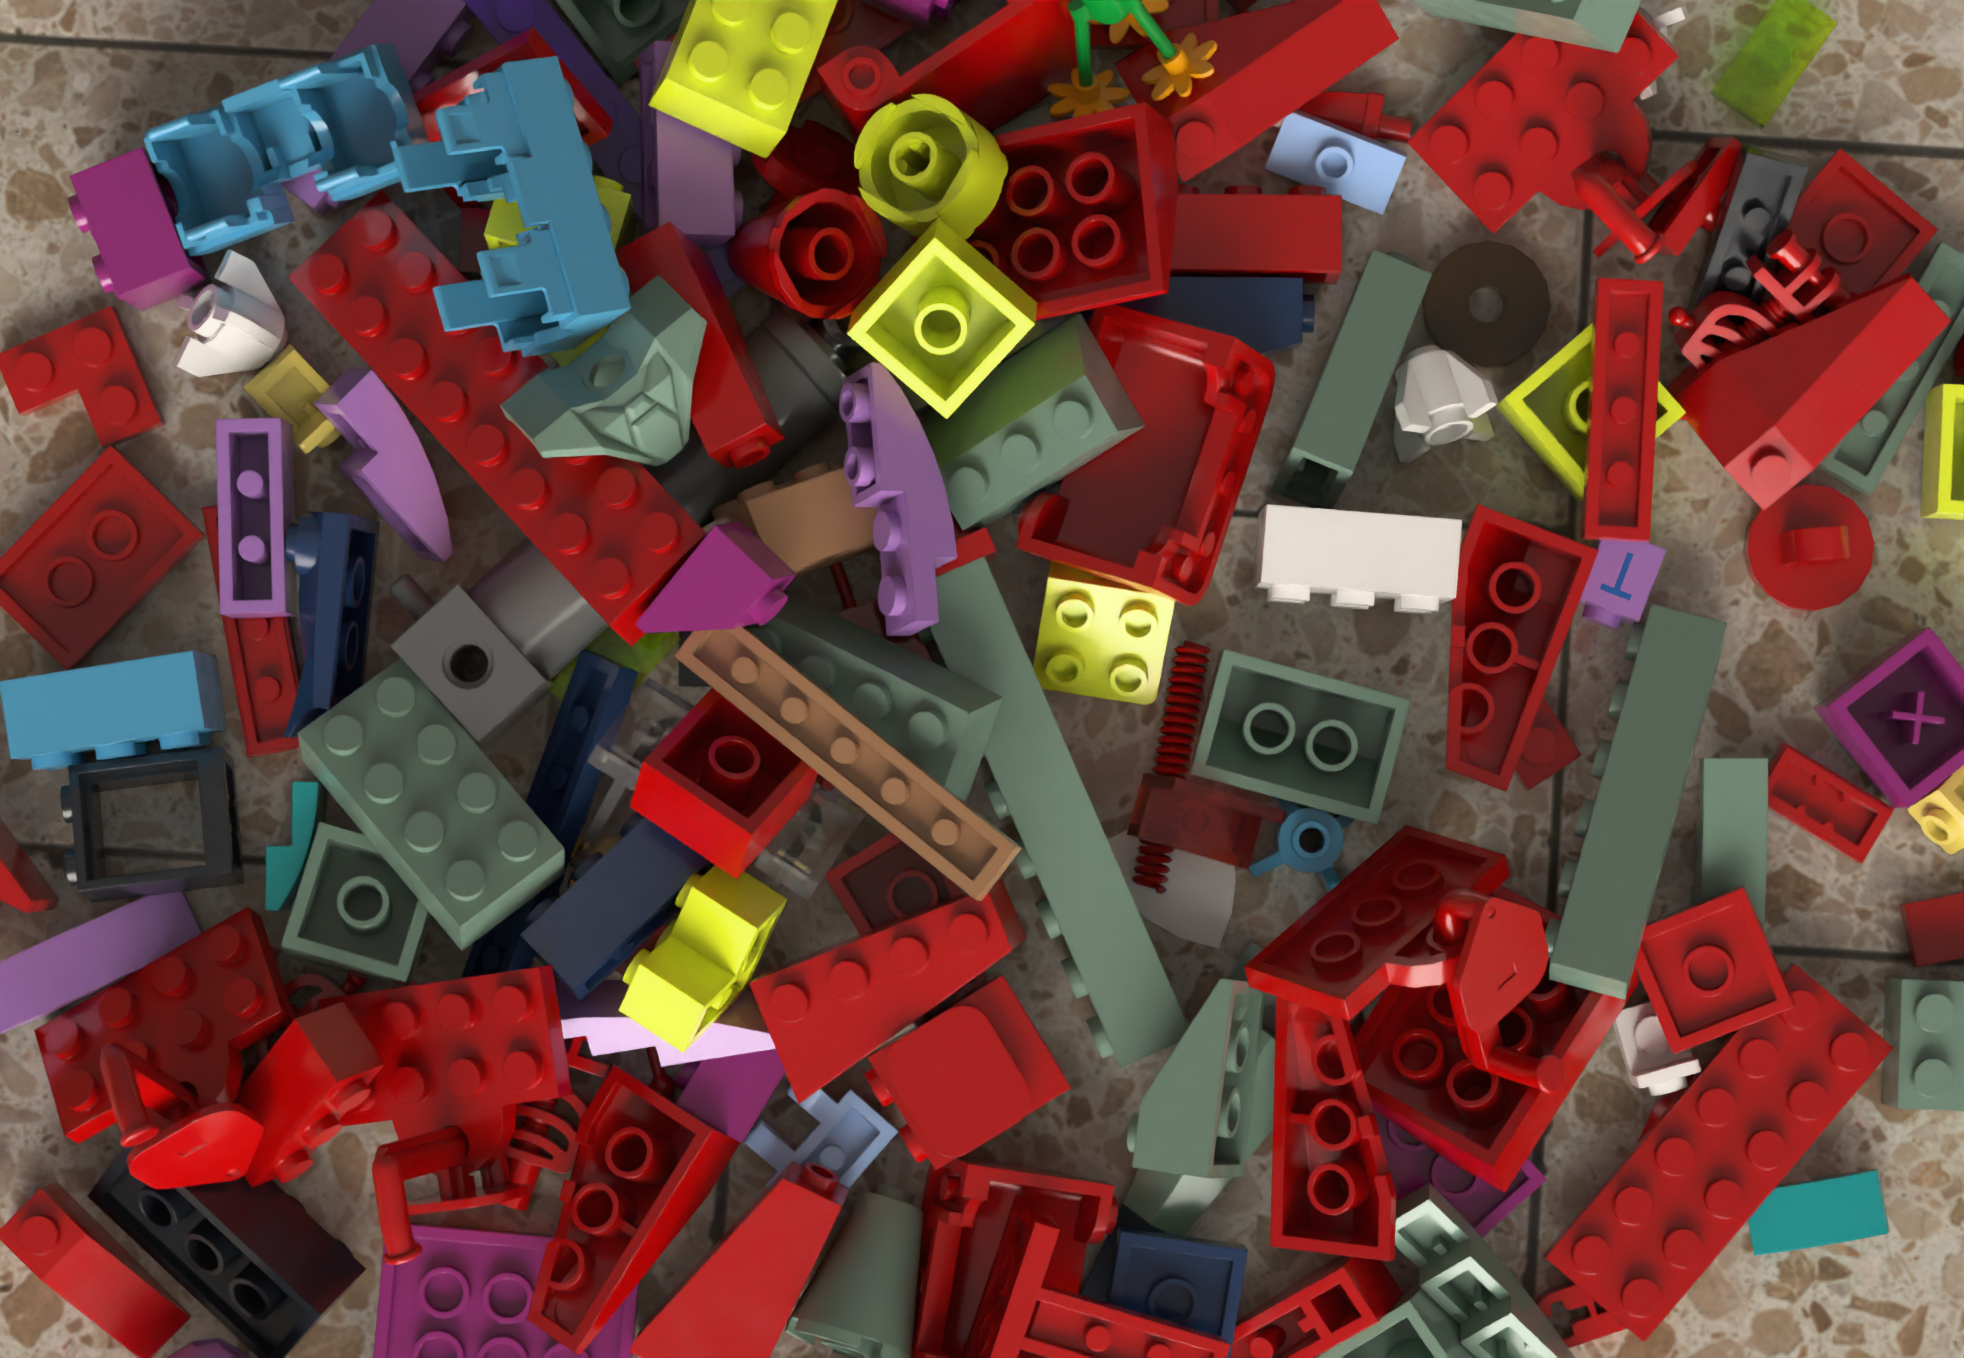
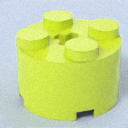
[854,93,1008,240]

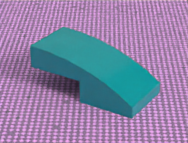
[265,782,327,911]
[1748,1169,1890,1256]

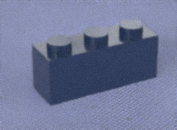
[520,812,715,1002]

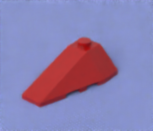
[1114,0,1399,183]
[1671,273,1951,511]
[1445,504,1599,792]
[1270,996,1396,1261]
[527,1065,740,1355]

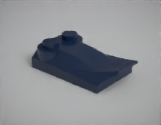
[283,511,380,738]

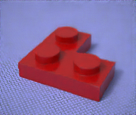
[0,306,166,449]

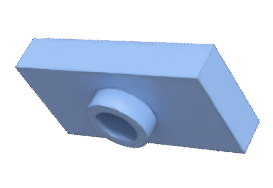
[1264,109,1407,215]

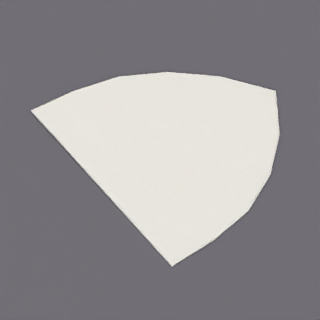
[1108,788,1236,948]

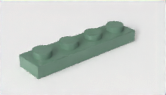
[1817,242,1964,496]

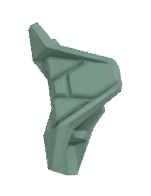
[500,275,707,466]

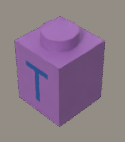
[1578,540,1666,630]

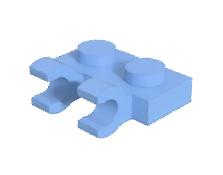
[744,1085,898,1188]

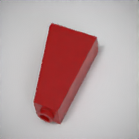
[615,221,785,469]
[629,1161,850,1358]

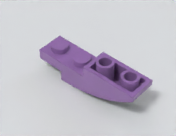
[839,362,958,636]

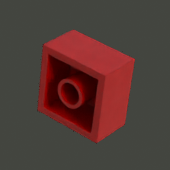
[630,687,818,879]

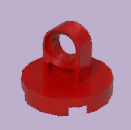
[750,119,864,211]
[1743,484,1875,612]

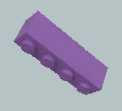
[282,0,474,217]

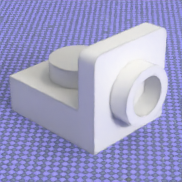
[1613,1000,1701,1096]

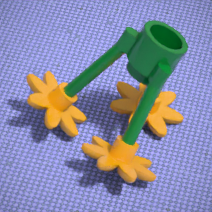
[1047,0,1217,118]

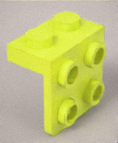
[1033,560,1175,705]

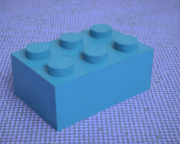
[0,650,228,771]

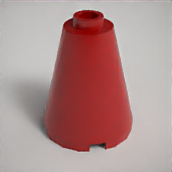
[727,188,888,320]

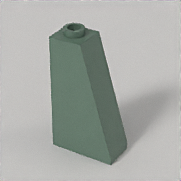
[1271,249,1432,509]

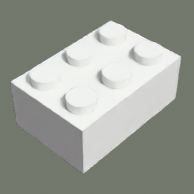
[1253,504,1462,614]

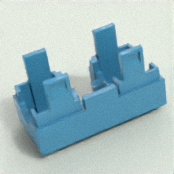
[143,43,430,256]
[392,56,631,357]

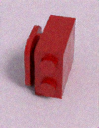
[864,973,1071,1170]

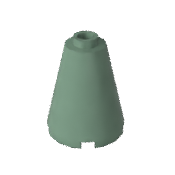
[784,1184,923,1358]

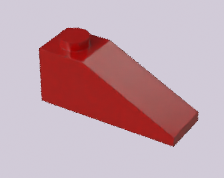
[0,1182,192,1358]
[1230,1255,1403,1358]

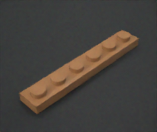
[674,626,1022,901]

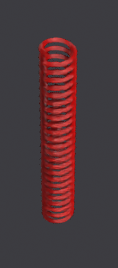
[1131,640,1211,893]

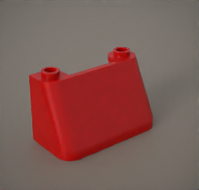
[817,0,1078,145]
[1016,304,1275,606]
[905,1155,1118,1358]

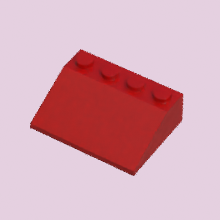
[912,102,1178,321]
[1354,885,1640,1192]

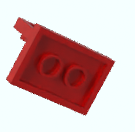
[961,1194,1231,1358]

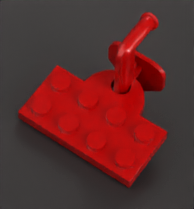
[1407,8,1698,264]
[1244,825,1566,1094]
[34,906,295,1189]
[318,964,572,1265]

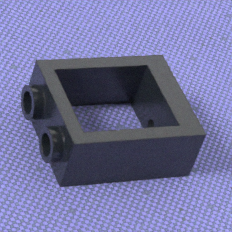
[60,747,245,903]

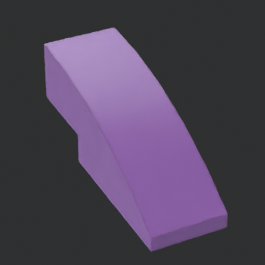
[313,368,453,563]

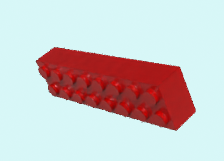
[288,189,707,647]

